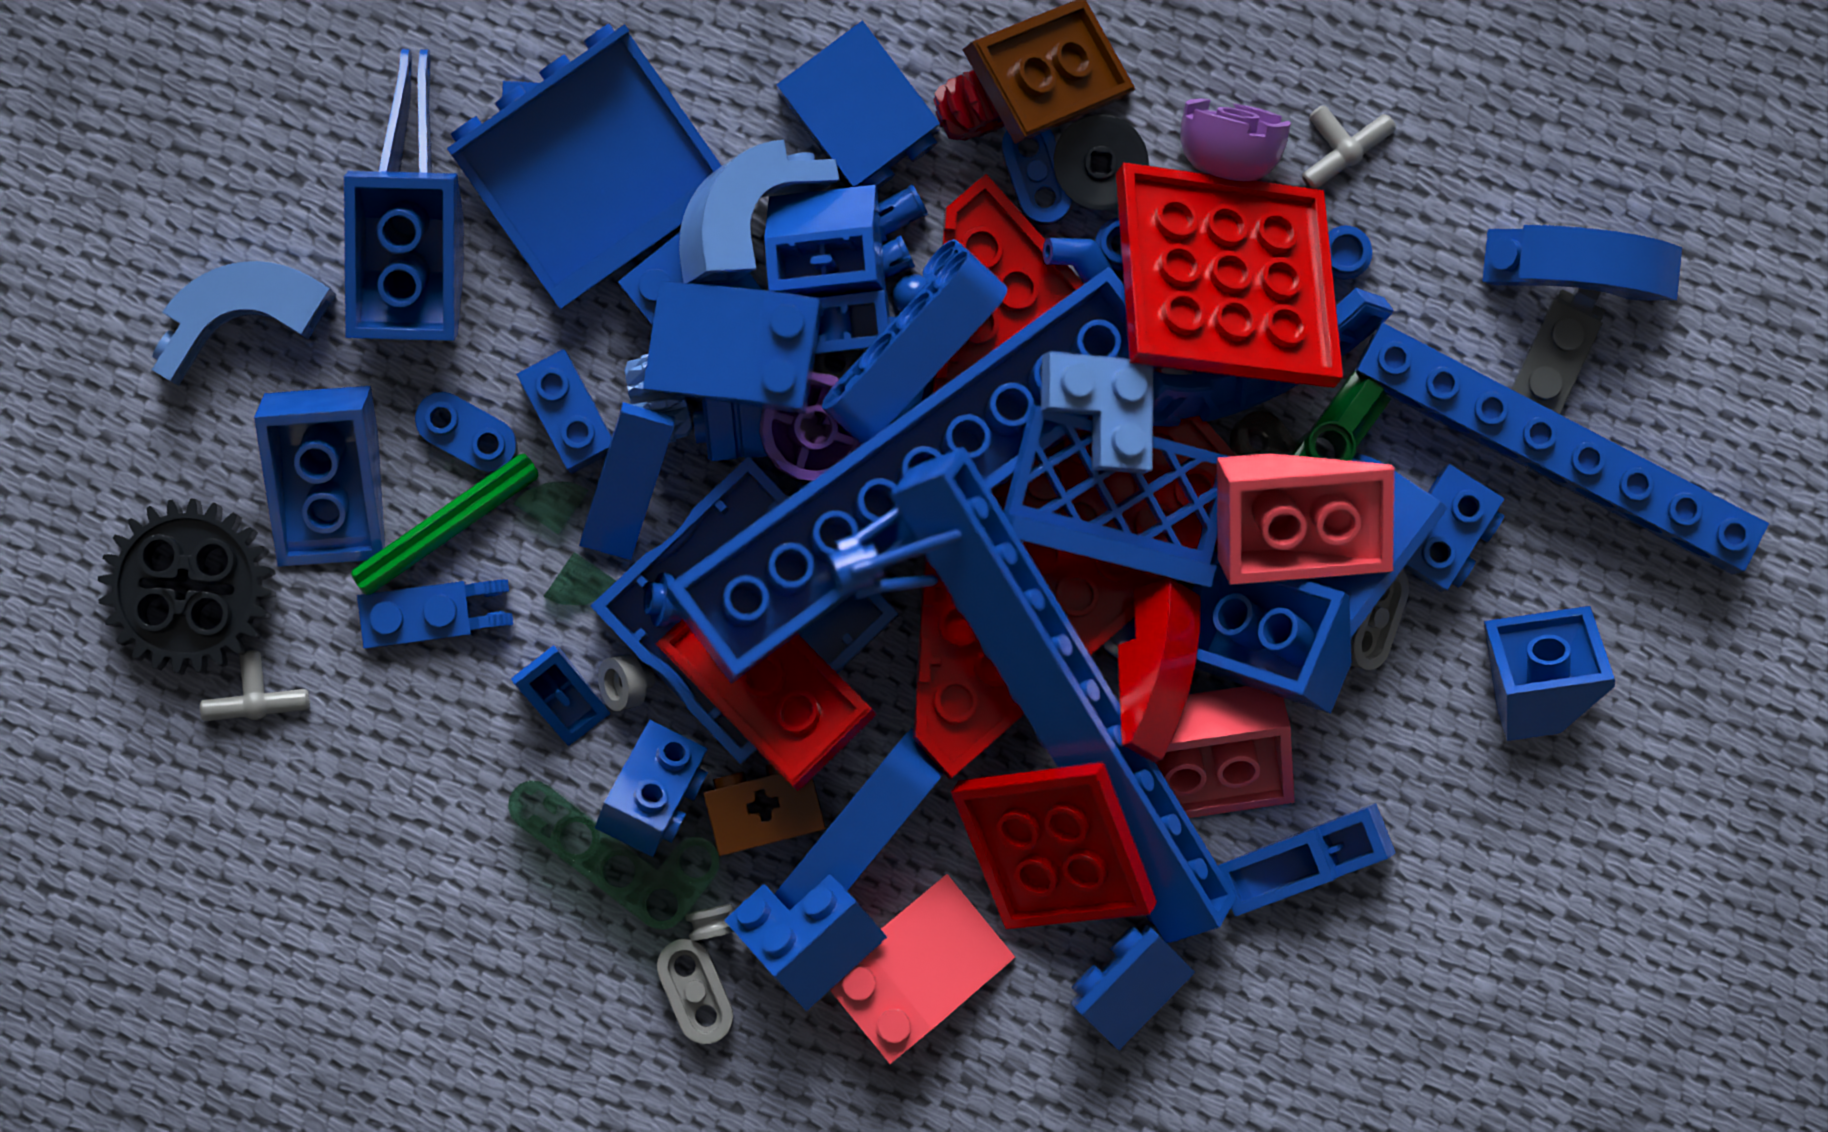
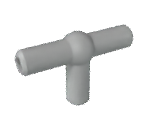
[1302,106,1396,189]
[200,650,310,721]

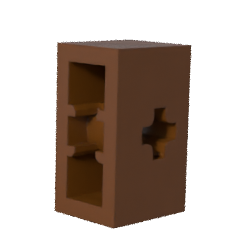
[704,764,826,856]

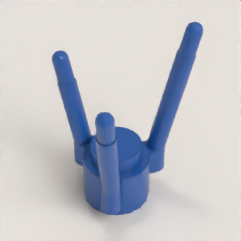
[827,507,962,600]

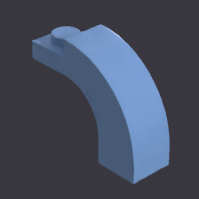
[679,140,839,284]
[152,261,337,386]

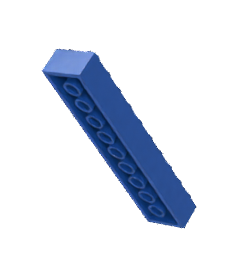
[665,266,1164,684]

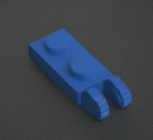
[357,579,514,649]

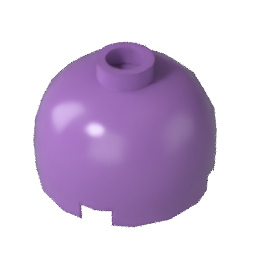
[1180,99,1291,181]
[759,373,863,482]

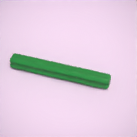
[351,453,539,595]

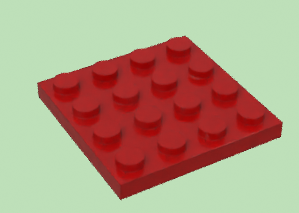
[1116,162,1343,388]

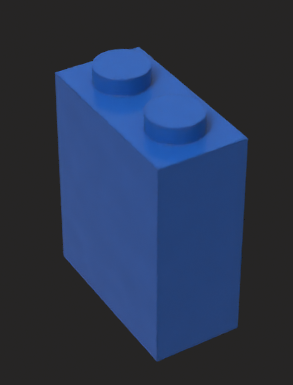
[776,20,940,190]

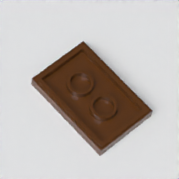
[962,0,1136,144]

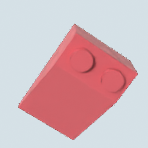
[1217,454,1394,585]
[830,874,1015,1064]

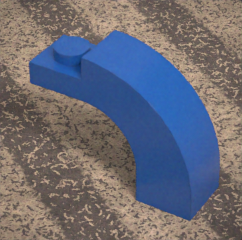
[1482,225,1682,301]

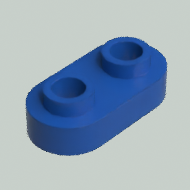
[1001,129,1072,225]
[415,392,517,473]

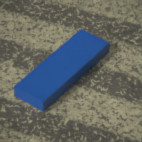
[579,402,676,560]

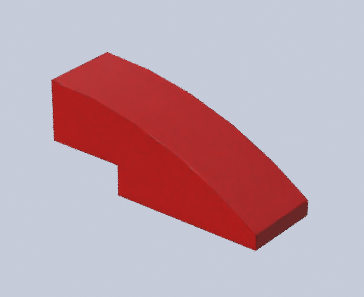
[1118,577,1201,762]

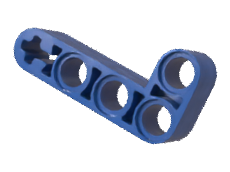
[822,239,1008,444]
[774,728,944,911]

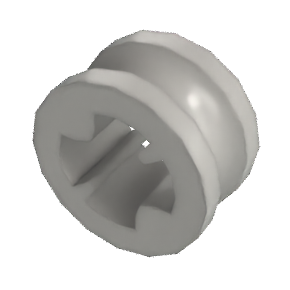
[684,904,734,941]

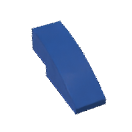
[1218,803,1396,917]

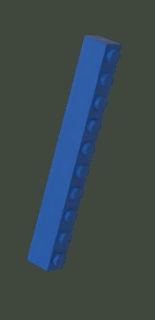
[890,447,1237,943]

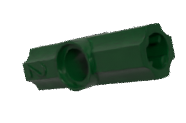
[1292,371,1391,461]

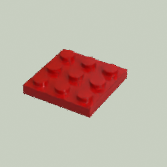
[951,762,1157,929]

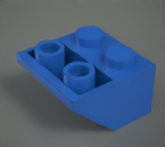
[764,185,886,298]
[1071,925,1195,1050]

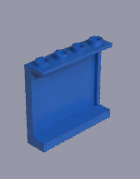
[447,23,722,310]

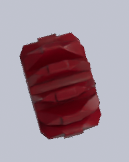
[933,70,1004,141]

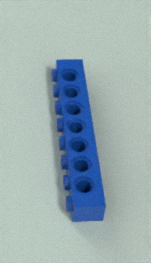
[1353,322,1769,575]

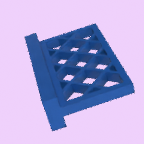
[1003,405,1230,587]

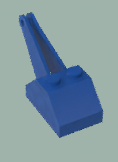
[344,49,464,341]

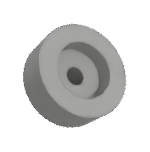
[598,654,655,711]

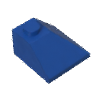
[1484,606,1615,741]

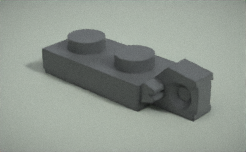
[1511,288,1606,414]

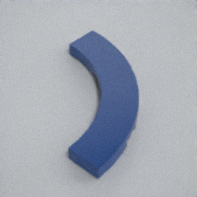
[1152,288,1394,427]

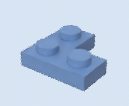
[1041,352,1153,474]

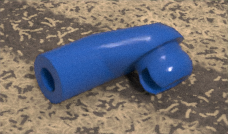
[1043,238,1112,284]

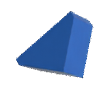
[511,645,611,746]

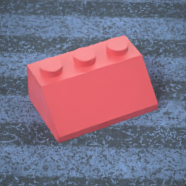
[1155,686,1295,818]

